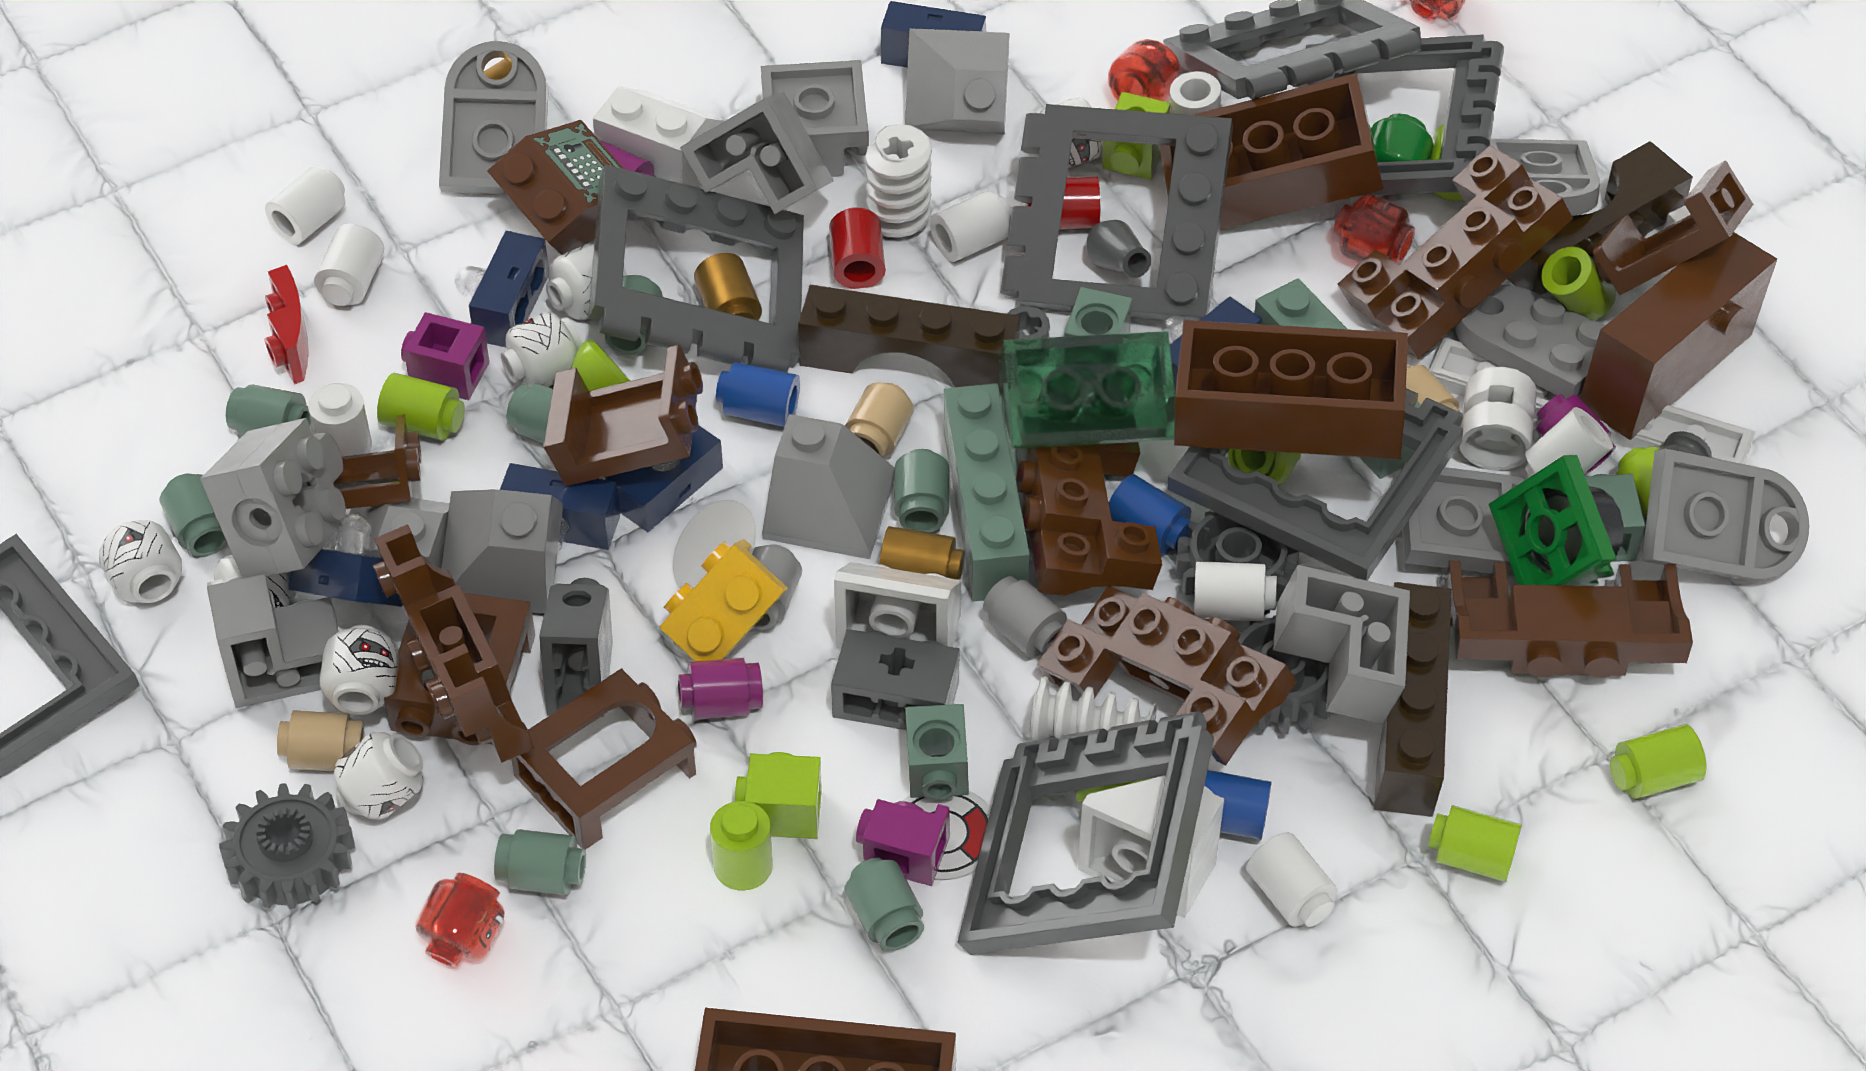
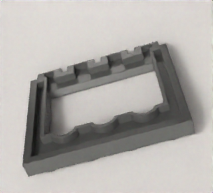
[1163,0,1422,99]
[1298,34,1504,196]
[1000,104,1233,322]
[589,164,804,372]
[1168,388,1463,581]
[0,533,140,778]
[957,711,1214,955]

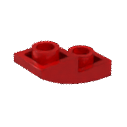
[264,264,309,385]

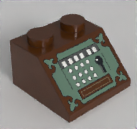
[487,120,624,255]

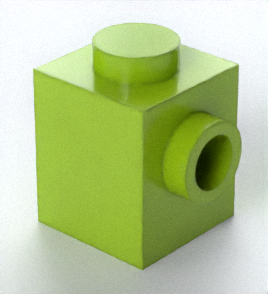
[1103,92,1171,180]
[735,752,822,839]

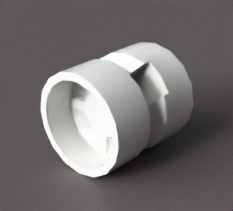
[1460,367,1537,470]

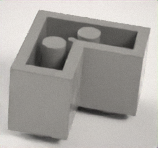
[680,90,834,214]
[1273,565,1410,724]
[207,574,339,708]

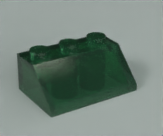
[998,331,1175,449]

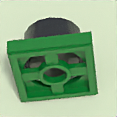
[1488,455,1624,586]

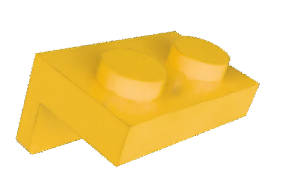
[659,539,788,662]

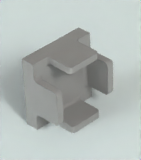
[760,60,869,177]

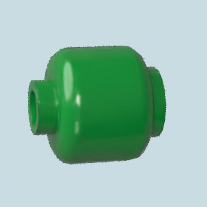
[1371,113,1434,162]

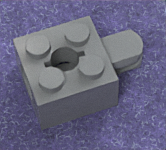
[200,418,348,578]

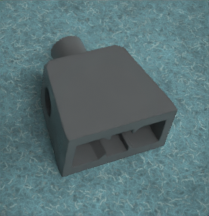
[539,577,613,717]

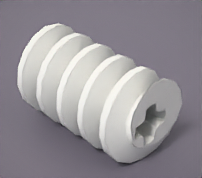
[865,124,932,238]
[1029,676,1157,741]

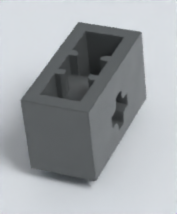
[831,629,960,730]

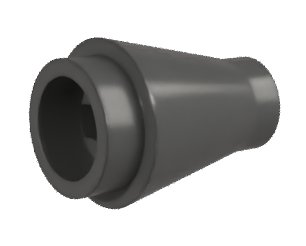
[1086,219,1151,278]

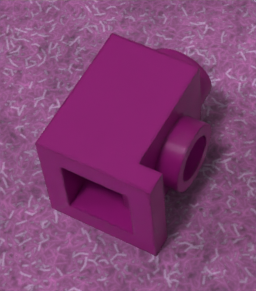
[401,312,490,400]
[856,799,950,886]

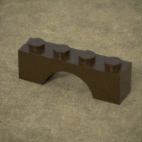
[1507,141,1693,295]
[798,284,1020,398]
[1374,582,1452,817]

